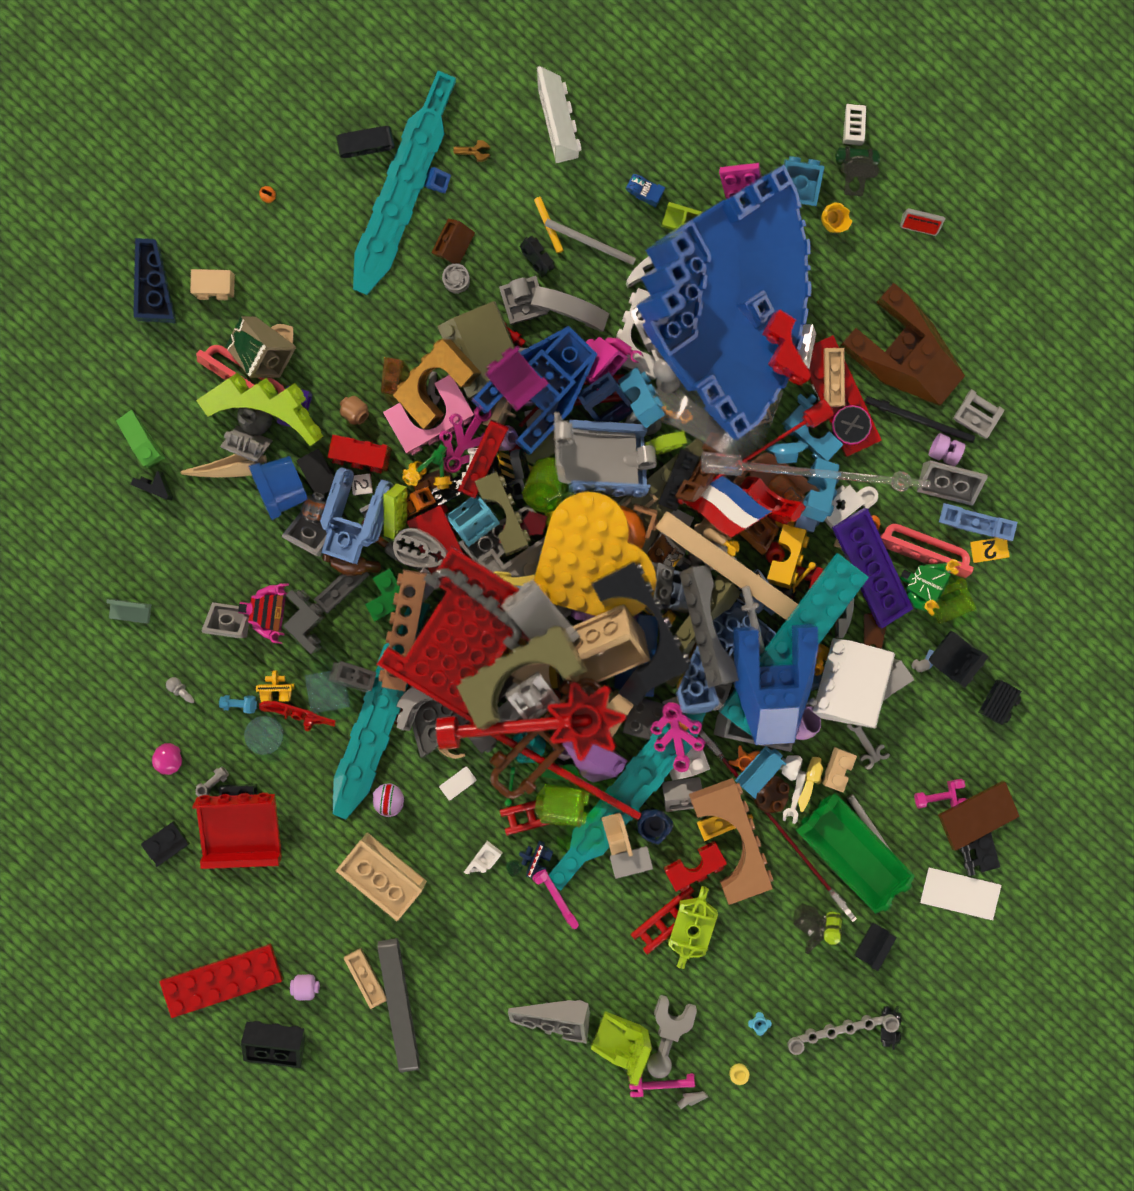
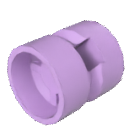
[929,433,965,467]

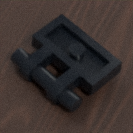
[959,832,1000,876]

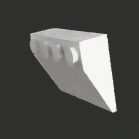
[537,67,581,163]
[813,638,895,728]

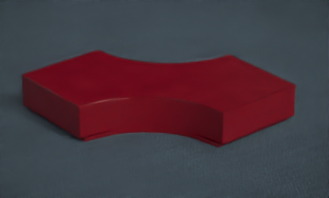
[499,511,548,544]

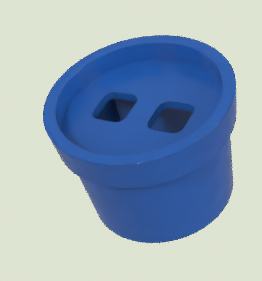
[249,456,308,520]

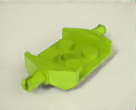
[668,886,718,969]

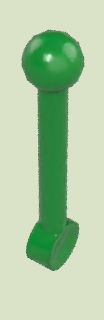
[505,767,515,807]

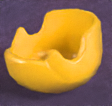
[821,202,852,233]

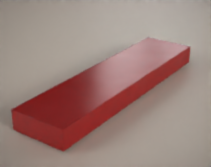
[458,419,509,499]

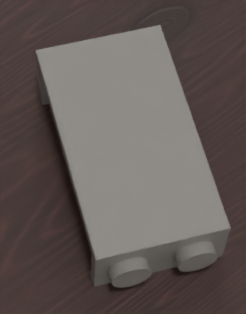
[502,580,580,643]

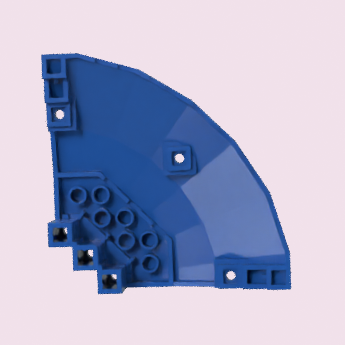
[636,165,811,440]

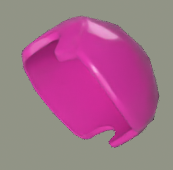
[152,743,183,775]

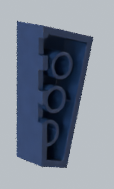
[133,238,177,323]

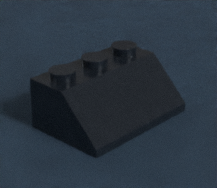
[241,1021,305,1068]

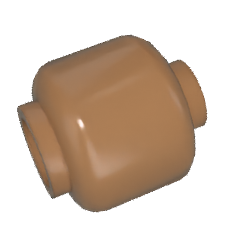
[340,396,369,425]

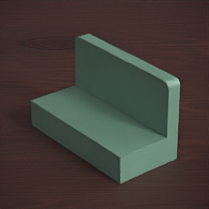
[106,599,152,624]

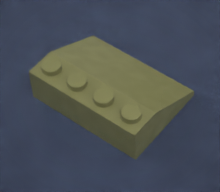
[437,301,515,398]

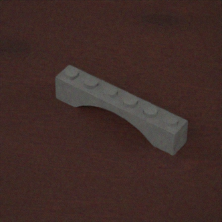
[679,565,739,688]

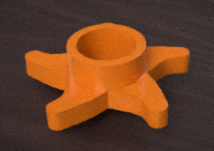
[729,745,760,772]

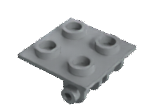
[220,425,273,462]

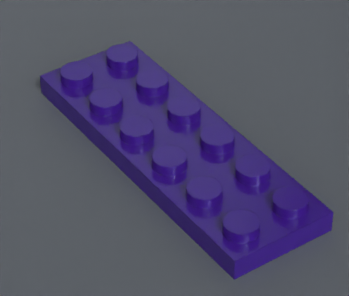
[832,508,913,628]

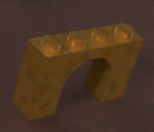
[393,339,481,429]

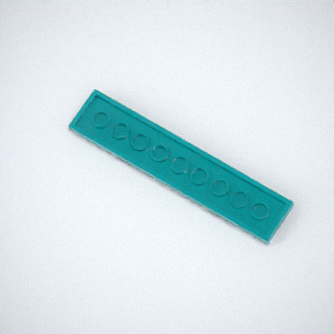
[718,553,869,735]

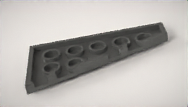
[412,675,518,758]

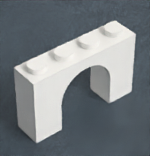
[616,288,656,380]

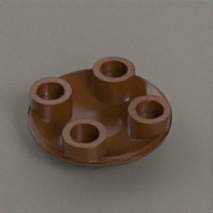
[753,775,790,813]

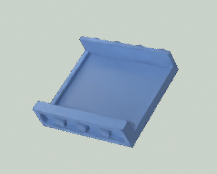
[568,420,650,498]

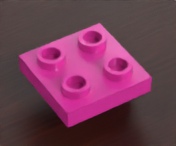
[719,163,762,201]

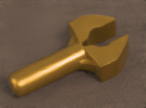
[453,140,490,162]

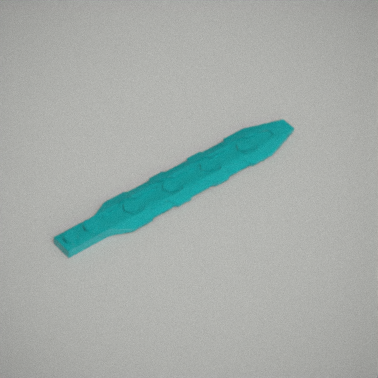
[353,71,456,295]
[333,601,431,820]
[548,712,706,891]

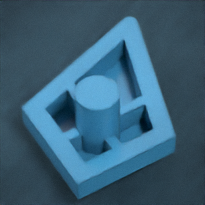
[798,394,817,410]

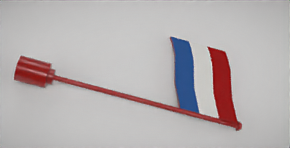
[678,399,834,538]

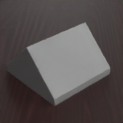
[282,512,327,557]
[202,602,249,638]

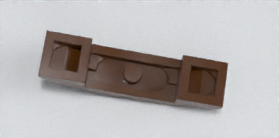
[675,432,728,502]

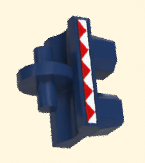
[519,840,553,878]

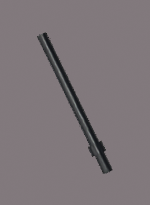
[864,396,975,443]

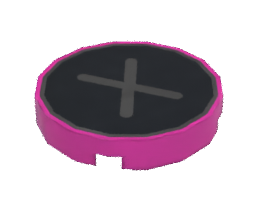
[832,405,872,445]

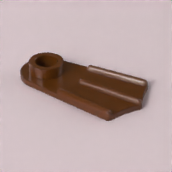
[864,613,886,649]

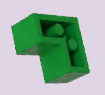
[365,568,404,621]

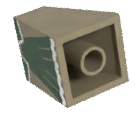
[225,316,296,378]

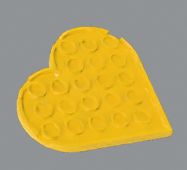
[534,491,656,616]

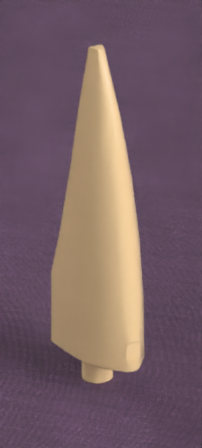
[181,454,267,478]

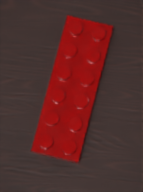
[808,335,882,457]
[159,944,283,1018]

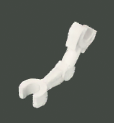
[783,770,807,824]

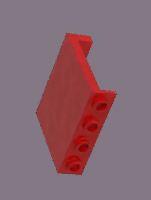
[192,793,282,869]

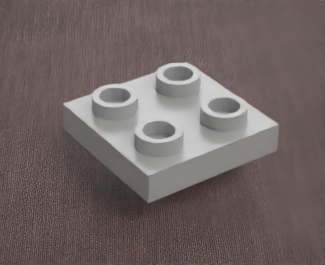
[499,276,547,325]
[505,671,561,720]

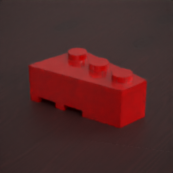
[328,435,392,474]

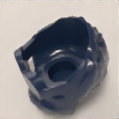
[637,808,673,845]

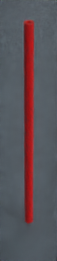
[470,719,641,820]

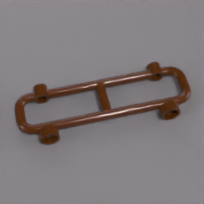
[490,678,602,799]

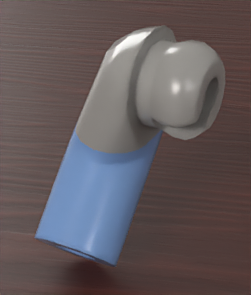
[911,649,934,672]

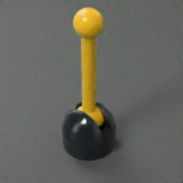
[780,562,816,600]

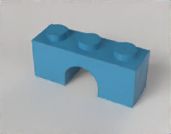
[618,367,665,428]
[782,405,843,461]
[801,458,840,523]

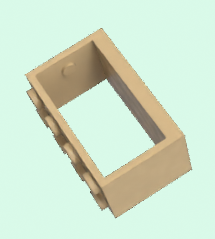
[572,604,650,689]
[336,832,427,921]

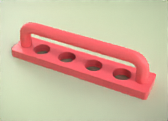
[196,345,285,394]
[880,524,974,578]

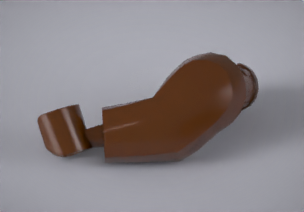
[322,553,381,576]

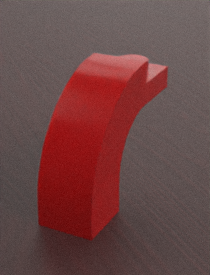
[740,476,806,525]

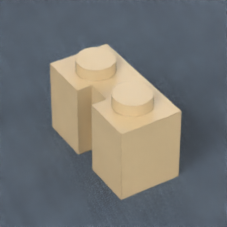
[191,269,235,300]
[821,747,857,793]

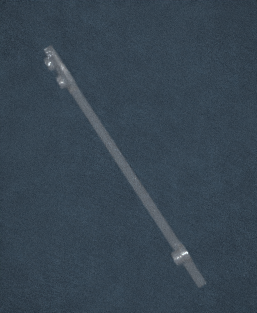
[701,452,930,492]

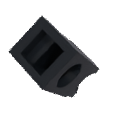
[219,784,257,796]

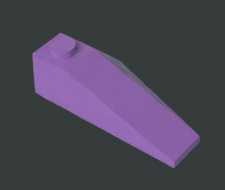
[562,741,628,783]

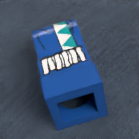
[625,174,665,208]

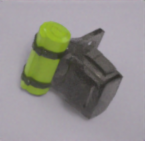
[793,903,842,954]

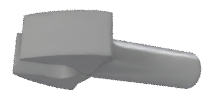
[427,371,441,406]

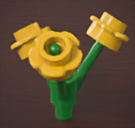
[402,444,453,489]

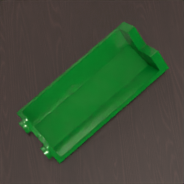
[796,792,915,914]

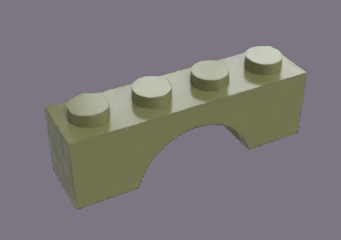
[475,472,530,556]

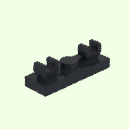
[657,449,699,511]

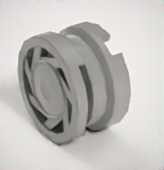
[442,264,470,294]

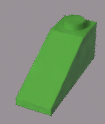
[116,410,166,468]

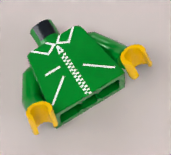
[900,559,961,616]

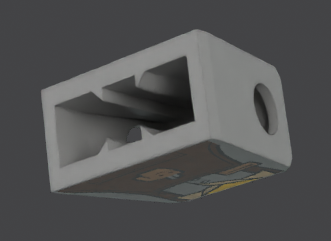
[646,531,692,571]

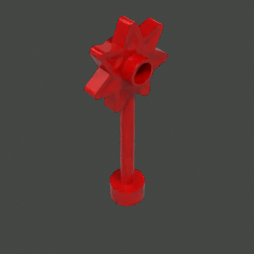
[436,682,627,761]

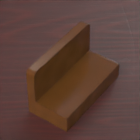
[431,218,475,264]

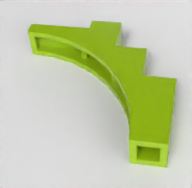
[196,373,323,446]

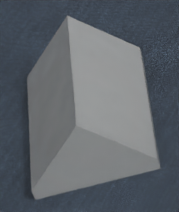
[917,461,987,506]

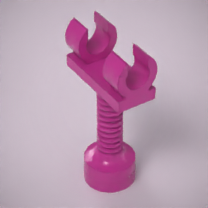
[914,779,967,809]

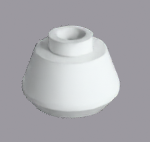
[780,755,803,781]

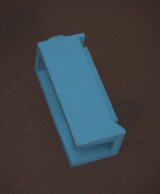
[735,746,786,799]

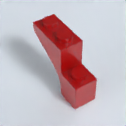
[762,309,811,385]

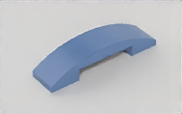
[939,503,1018,541]

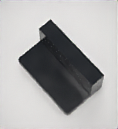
[854,922,897,971]

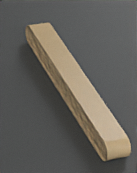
[656,511,798,620]

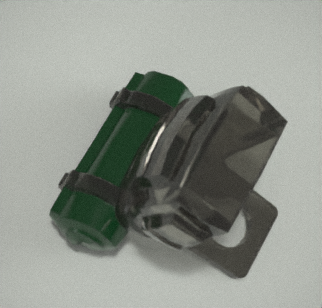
[835,147,880,196]

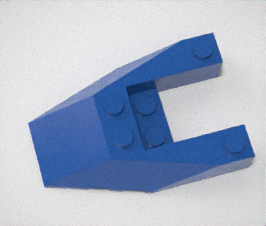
[471,326,597,455]
[733,624,818,745]

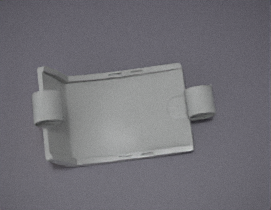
[554,412,656,484]

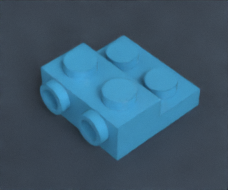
[783,156,824,206]

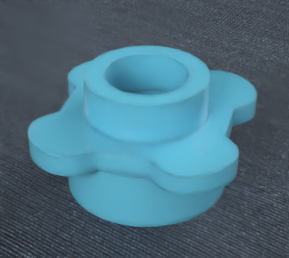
[748,1012,771,1036]

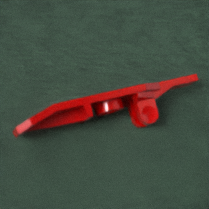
[259,701,336,732]

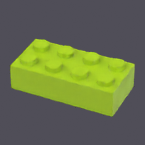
[644,431,687,455]
[383,483,408,539]

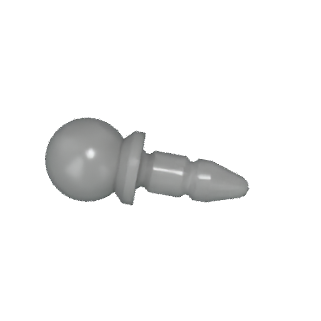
[166,677,194,703]

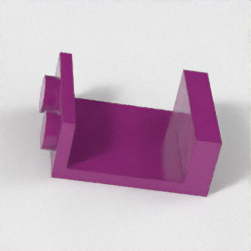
[485,346,549,411]

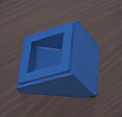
[424,167,451,194]

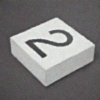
[352,474,373,496]

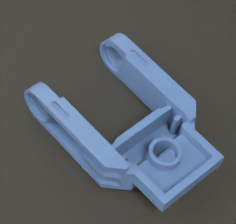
[320,467,394,564]

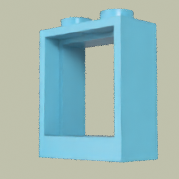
[446,495,500,547]

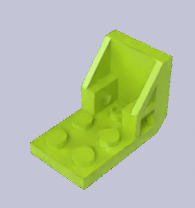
[591,1011,652,1086]

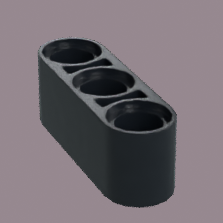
[336,126,395,158]

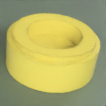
[729,1064,750,1085]

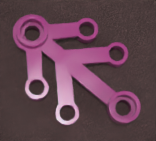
[439,407,492,473]
[651,702,705,772]

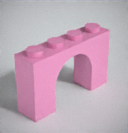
[383,375,475,455]

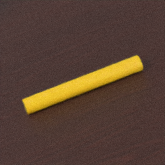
[534,197,564,254]

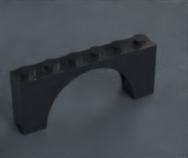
[591,561,691,691]

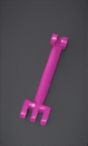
[532,869,579,929]
[628,1073,695,1097]

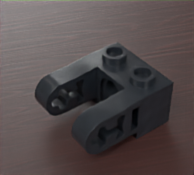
[487,449,535,505]

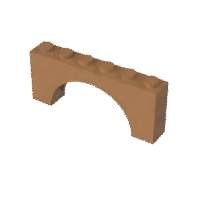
[689,778,773,905]

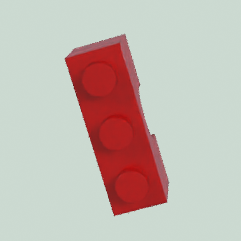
[664,841,727,892]

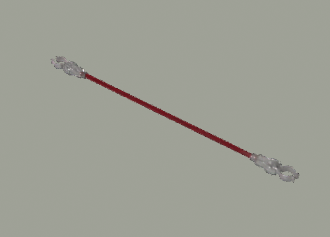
[699,729,857,922]

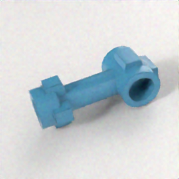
[219,695,257,713]

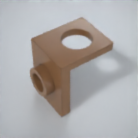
[633,503,659,539]

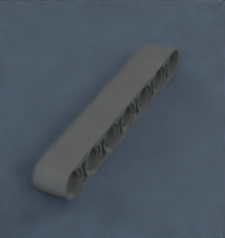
[378,938,420,1073]

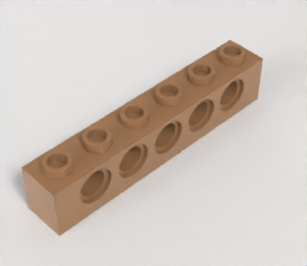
[378,569,427,691]

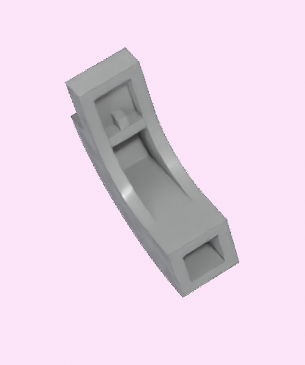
[397,686,436,731]

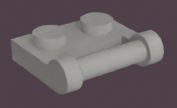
[953,389,1004,439]

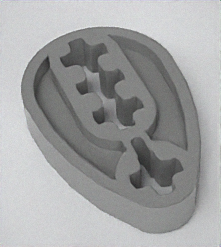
[393,528,448,568]

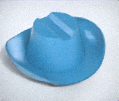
[766,442,809,464]

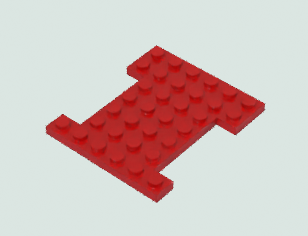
[377,546,530,722]

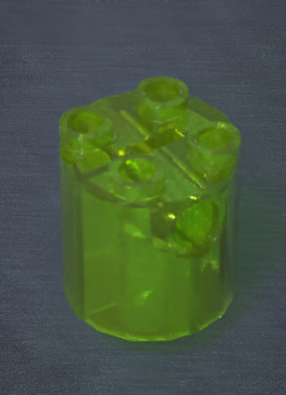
[522,457,568,512]
[535,784,589,828]

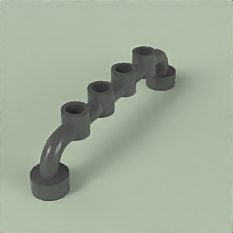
[424,568,521,650]

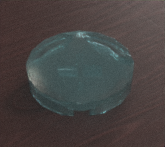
[244,716,284,755]

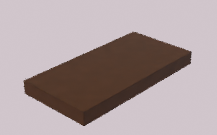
[938,781,1020,851]

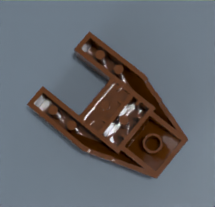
[839,283,965,406]

